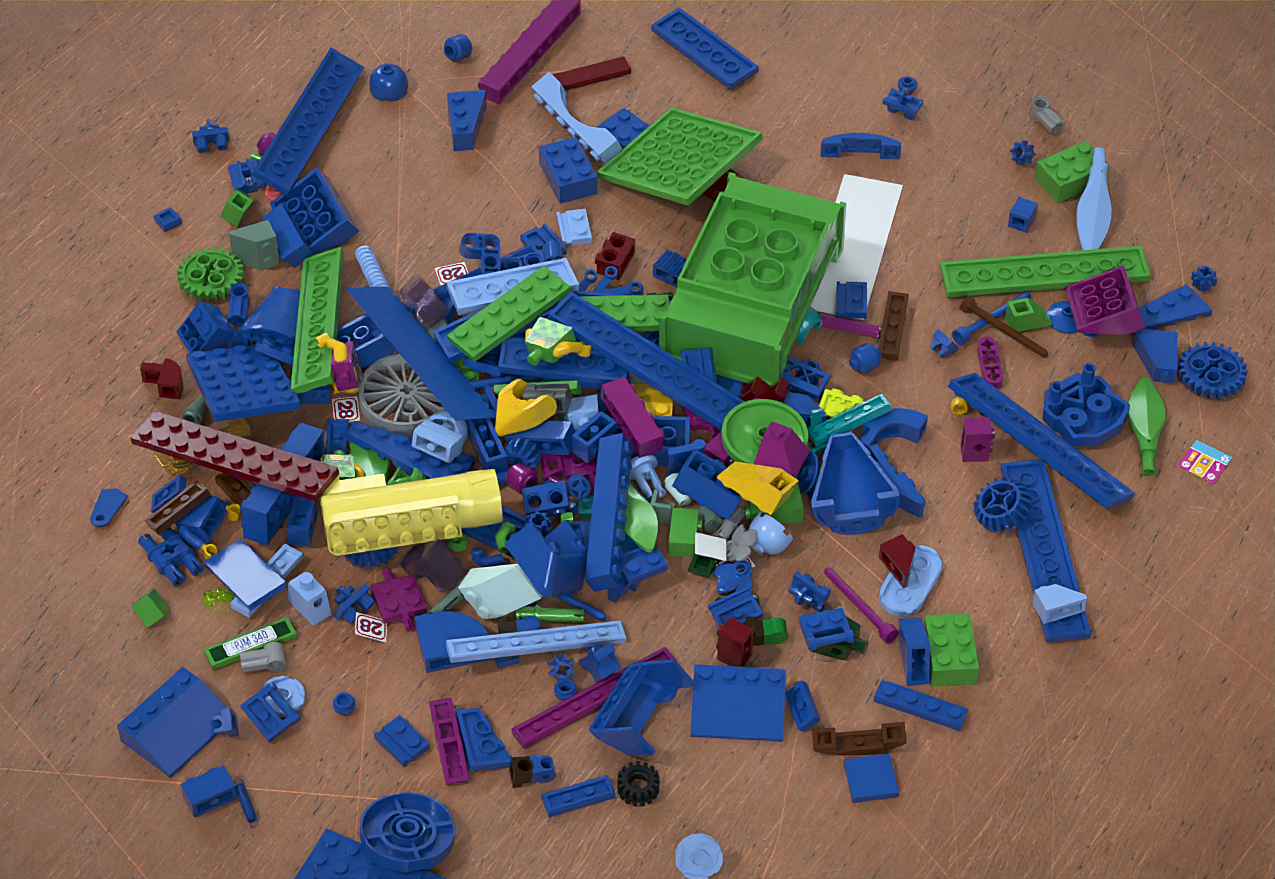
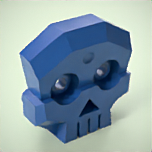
[1042,363,1130,446]

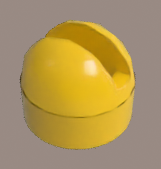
[951,396,968,415]

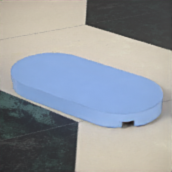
[879,545,943,617]

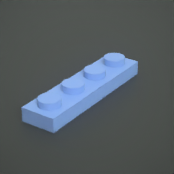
[231,544,303,618]

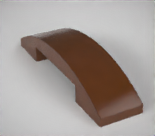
[812,722,907,756]

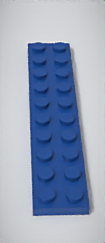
[252,47,364,195]
[547,292,745,431]
[948,373,1135,509]
[1000,459,1091,642]

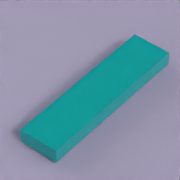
[808,394,892,447]

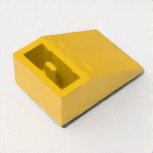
[717,461,799,515]

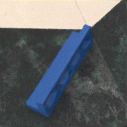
[782,357,831,404]

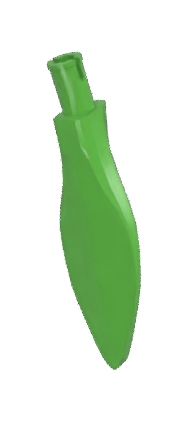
[1128,376,1166,476]
[349,442,390,485]
[624,478,658,553]

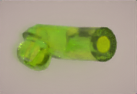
[202,588,235,606]

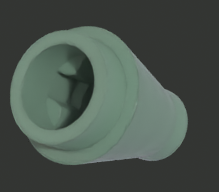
[182,397,207,425]

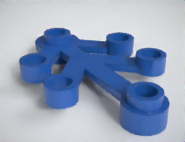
[578,266,644,295]

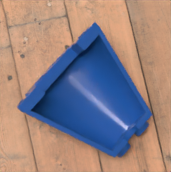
[228,286,300,348]

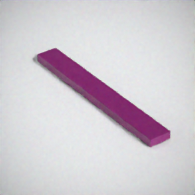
[511,647,678,749]

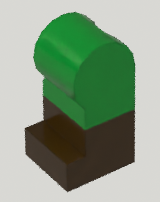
[745,616,788,646]

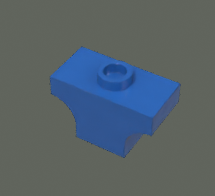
[579,642,621,682]

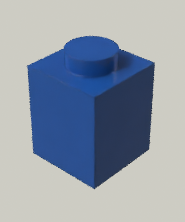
[1008,197,1038,233]

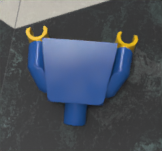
[174,495,241,560]

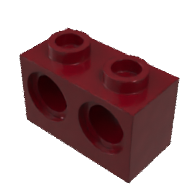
[595,232,635,280]

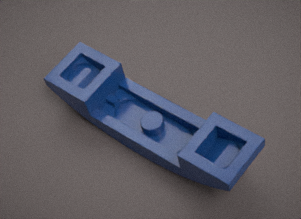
[821,133,901,159]

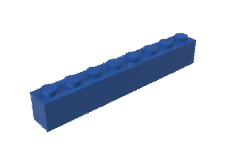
[585,433,634,592]

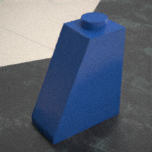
[1133,329,1178,383]
[899,618,930,685]

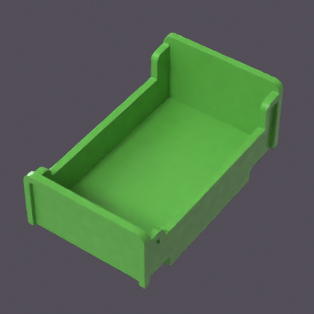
[659,172,846,386]

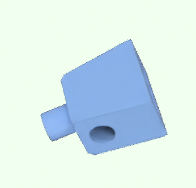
[558,394,599,432]
[288,572,331,627]

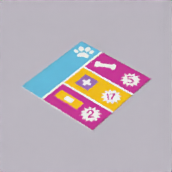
[1177,440,1233,484]

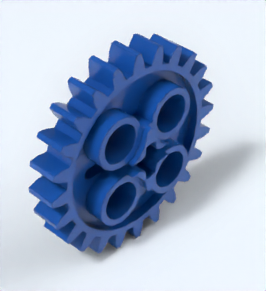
[1177,342,1248,400]

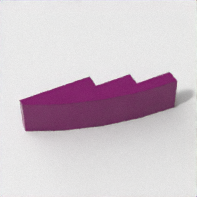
[429,697,469,785]

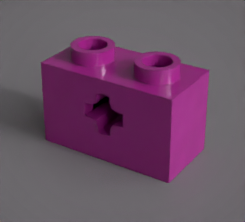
[960,417,995,462]

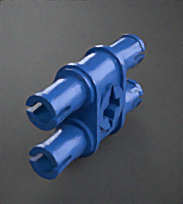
[138,527,204,587]

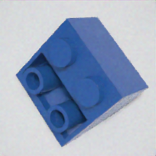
[176,301,235,354]

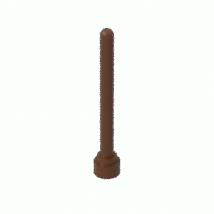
[959,295,1048,358]

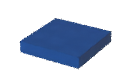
[843,754,899,803]

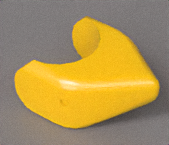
[495,379,557,437]

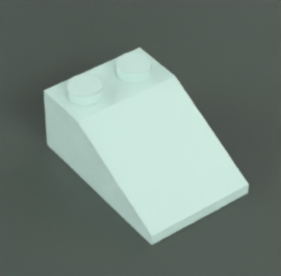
[458,564,542,619]

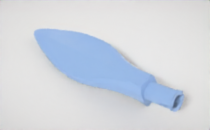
[1076,147,1112,250]

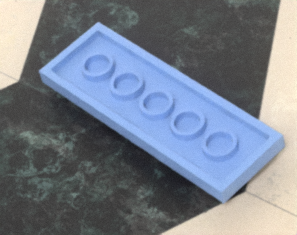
[447,258,579,315]

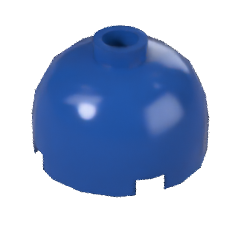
[369,64,408,102]

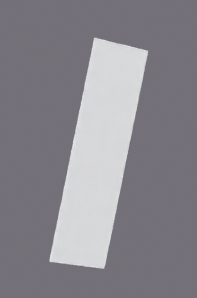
[811,174,903,320]

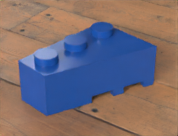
[447,90,487,151]

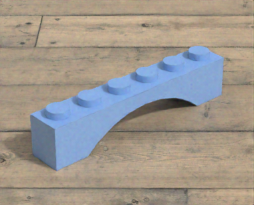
[532,72,622,165]

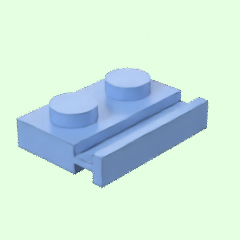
[556,209,592,246]

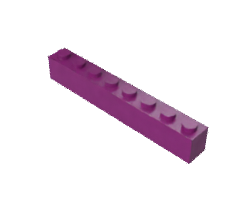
[478,0,581,105]

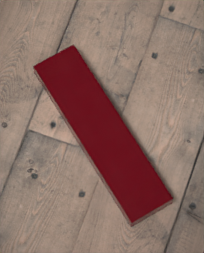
[552,56,631,90]

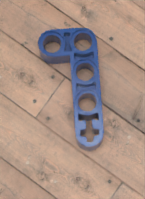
[459,233,500,275]

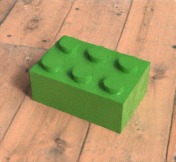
[1035,141,1109,203]
[924,613,979,687]

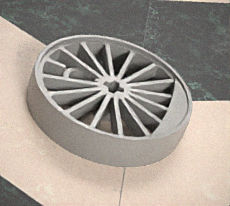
[358,353,446,438]

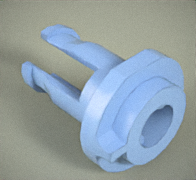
[629,455,666,503]

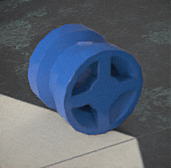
[567,474,591,499]

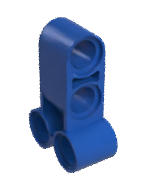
[504,241,564,270]

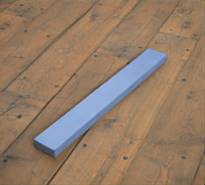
[446,620,626,663]

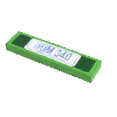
[204,617,297,670]

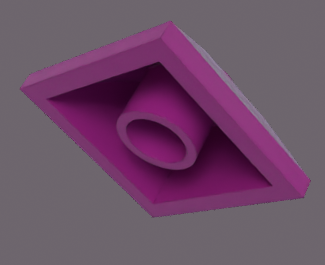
[754,421,810,478]

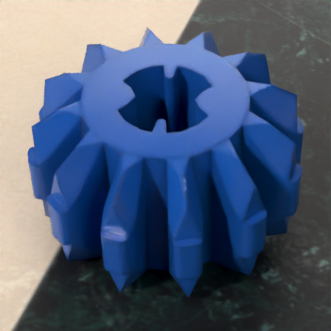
[505,436,542,469]

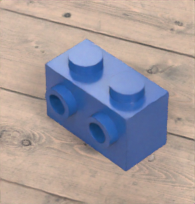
[572,411,617,463]

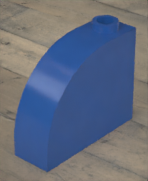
[414,611,493,673]

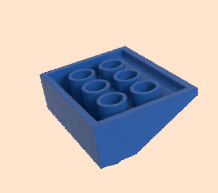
[270,167,359,255]
[690,664,786,742]
[117,667,227,778]

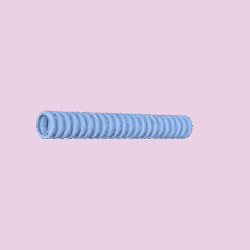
[355,245,390,288]

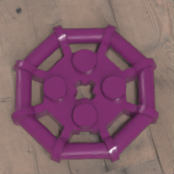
[540,450,598,496]

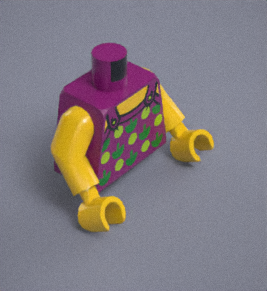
[315,333,364,394]

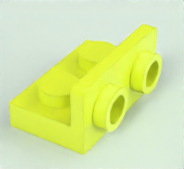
[819,388,865,418]

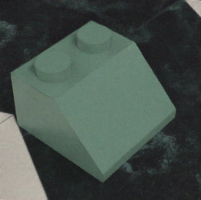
[229,220,280,270]

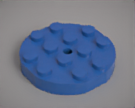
[359,792,455,873]

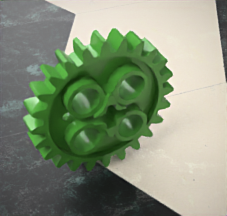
[177,247,245,302]

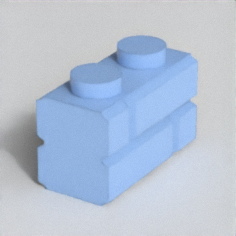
[412,419,464,463]

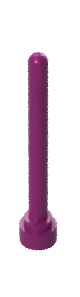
[824,567,899,644]

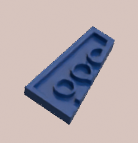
[1132,284,1213,335]

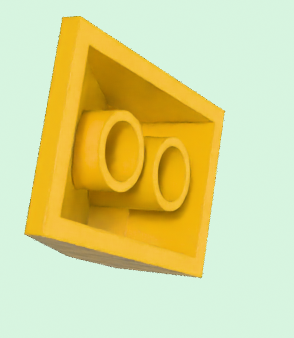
[631,383,673,416]

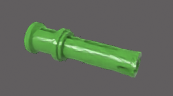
[516,604,584,623]

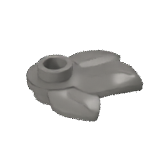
[726,524,757,562]

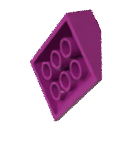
[1065,265,1145,335]

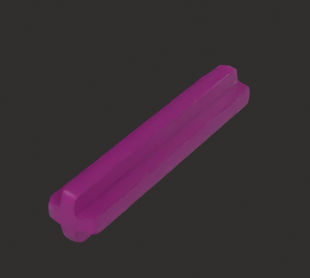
[821,314,881,338]

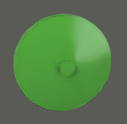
[721,399,808,464]

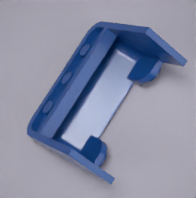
[504,520,588,598]
[589,659,696,756]

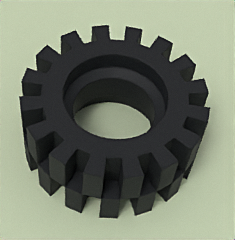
[617,761,660,807]

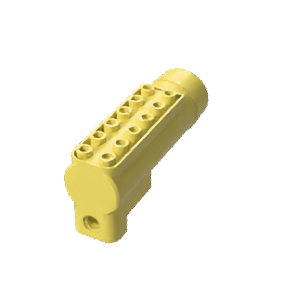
[319,469,503,556]

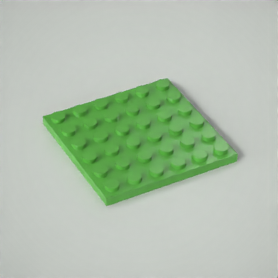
[597,107,763,206]

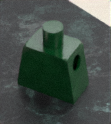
[811,607,868,660]

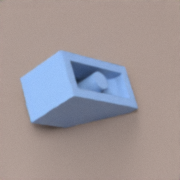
[1033,584,1087,624]

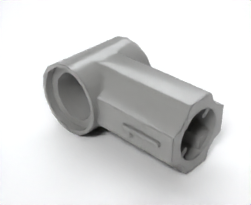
[1029,96,1065,135]
[240,642,287,673]

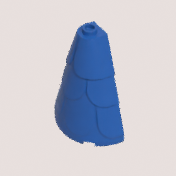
[811,432,900,535]

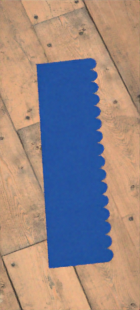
[346,286,496,421]

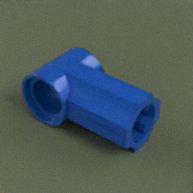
[228,283,250,326]

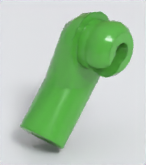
[495,522,516,553]

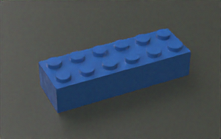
[240,423,324,545]

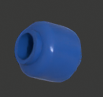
[444,34,472,62]
[849,343,881,374]

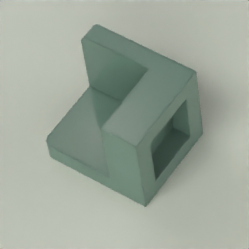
[650,489,676,525]

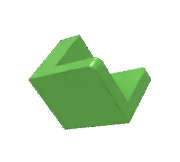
[131,588,170,627]

